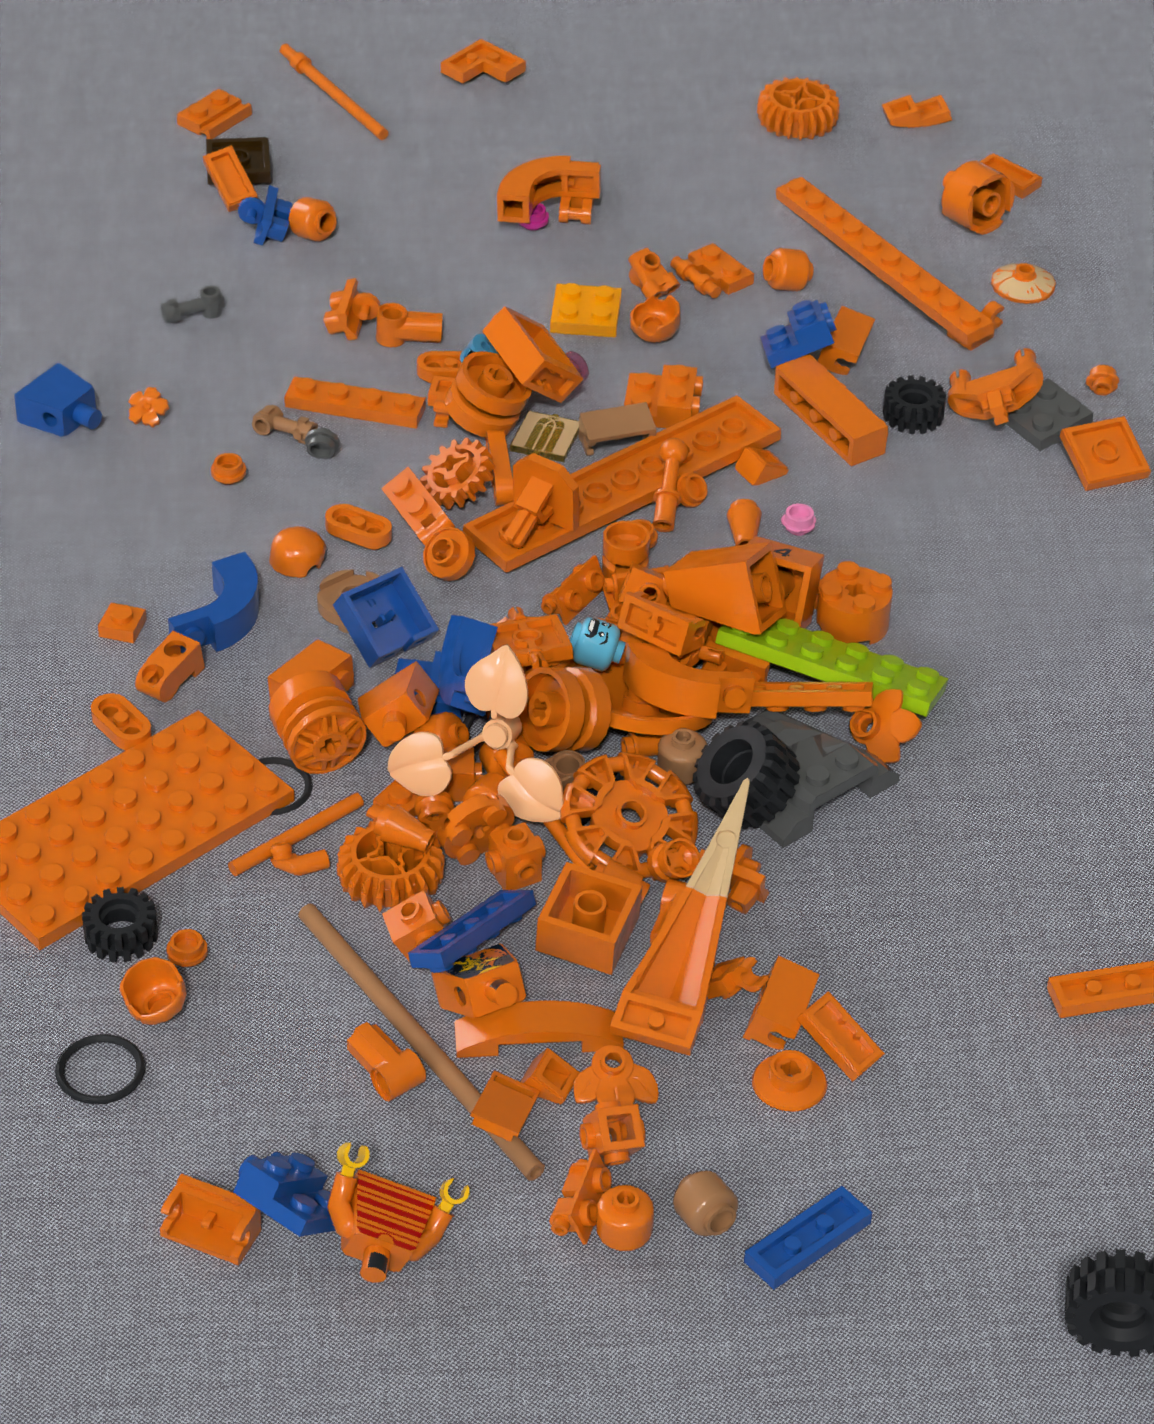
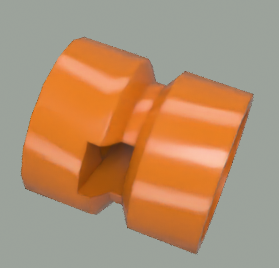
[602,521,650,578]

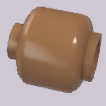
[657,728,707,786]
[673,1170,739,1237]

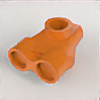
[628,247,680,299]

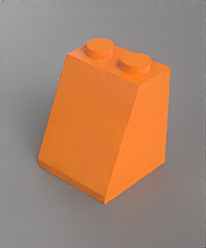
[663,541,787,635]

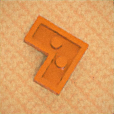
[441,39,526,83]

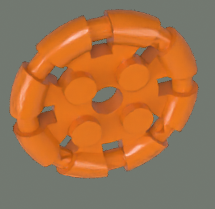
[560,752,699,881]

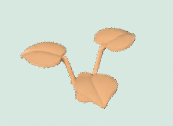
[388,644,564,822]

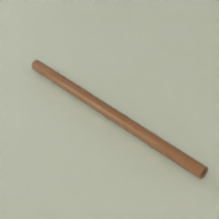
[298,903,545,1181]

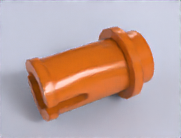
[621,732,663,757]

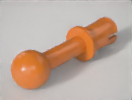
[653,438,688,532]

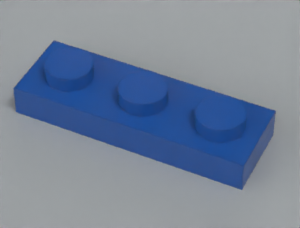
[744,1186,872,1290]

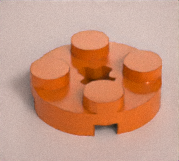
[437,794,514,865]

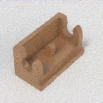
[578,402,656,456]

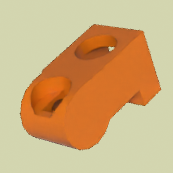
[135,631,205,703]

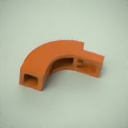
[497,156,601,223]
[623,643,755,719]

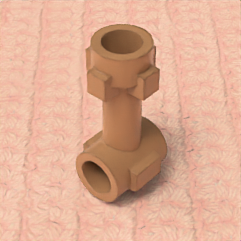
[252,405,318,444]

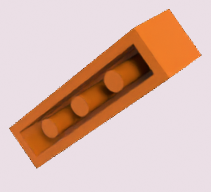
[774,354,888,466]

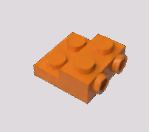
[624,365,703,428]

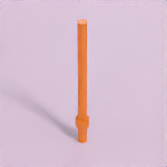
[279,44,389,140]

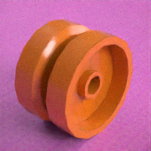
[444,351,532,437]
[518,667,612,752]

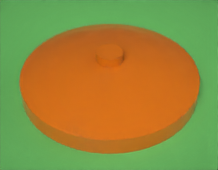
[576,662,714,735]

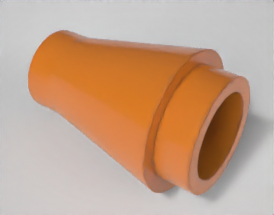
[726,499,762,546]
[373,804,436,853]

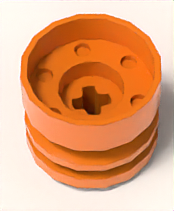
[268,670,366,774]

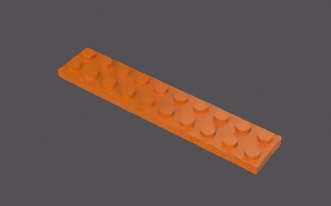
[463,395,781,573]

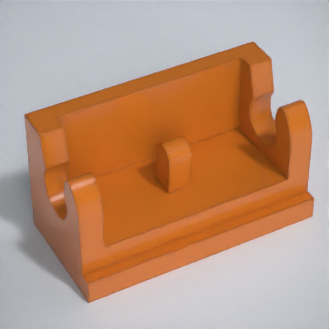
[818,305,875,375]
[617,591,706,657]
[743,955,820,1050]
[160,1174,262,1266]

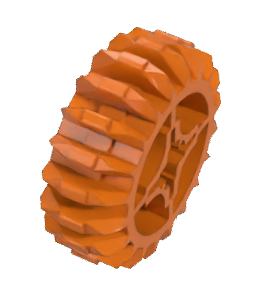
[757,76,840,141]
[337,821,444,913]

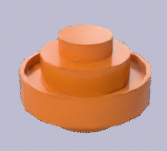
[423,527,475,581]

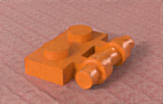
[670,243,754,298]

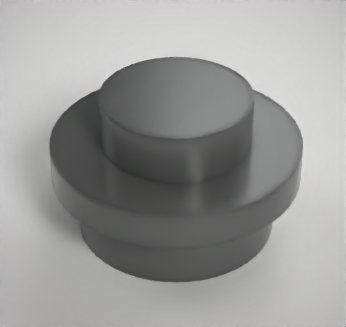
[305,428,340,459]

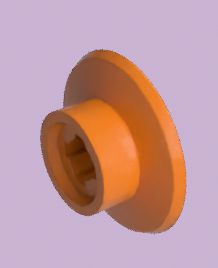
[752,1050,827,1112]

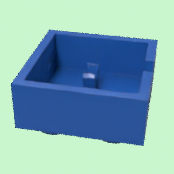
[333,567,439,668]

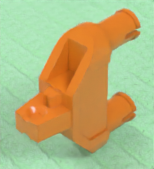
[947,348,1044,426]

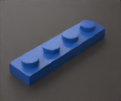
[408,890,536,973]

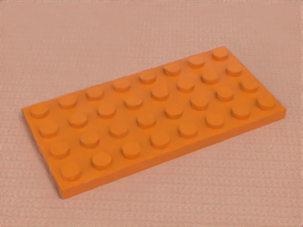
[0,710,295,950]

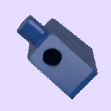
[14,363,102,437]

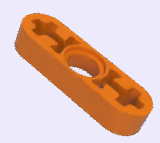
[486,430,514,506]

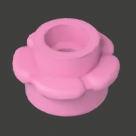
[781,503,816,536]

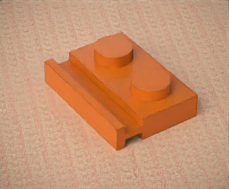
[177,89,252,139]

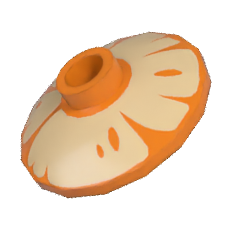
[991,263,1056,304]

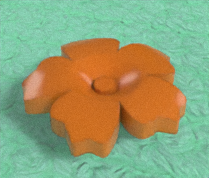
[128,387,170,428]

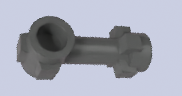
[160,285,224,324]

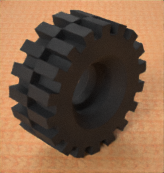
[1065,1250,1154,1357]

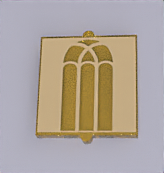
[510,410,579,462]

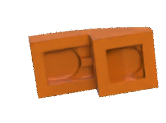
[882,95,952,128]

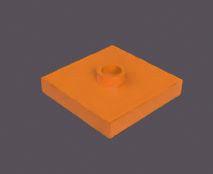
[1059,416,1151,491]

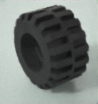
[693,721,800,829]

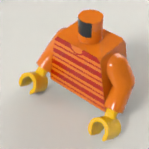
[327,1142,470,1283]

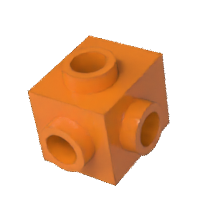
[485,822,546,890]
[382,890,452,962]
[579,1101,645,1166]

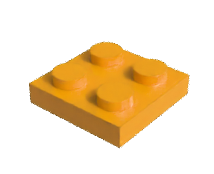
[550,283,622,338]

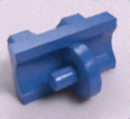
[238,185,292,246]

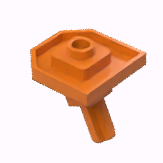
[504,453,579,547]

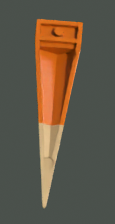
[610,778,750,1056]

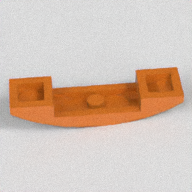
[454,1000,624,1058]

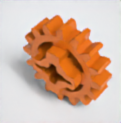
[420,437,496,509]

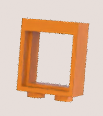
[482,306,584,403]

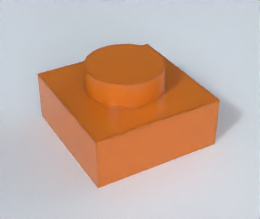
[98,602,147,644]

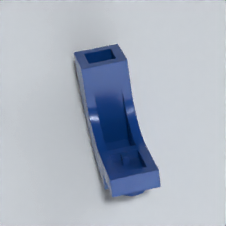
[168,551,259,653]
[439,615,498,716]

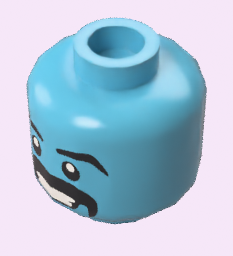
[570,617,626,672]

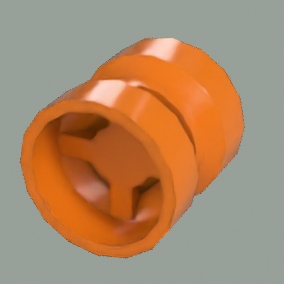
[647,838,700,883]

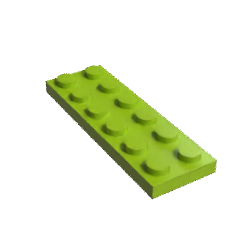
[715,618,949,717]

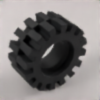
[883,375,946,434]
[82,887,158,963]

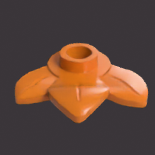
[850,689,922,763]
[573,1045,659,1106]

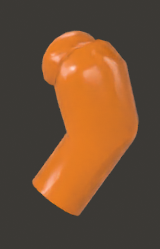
[270,841,330,876]

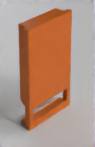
[470,1070,540,1142]

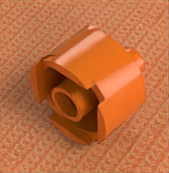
[942,160,1015,235]
[816,561,893,645]

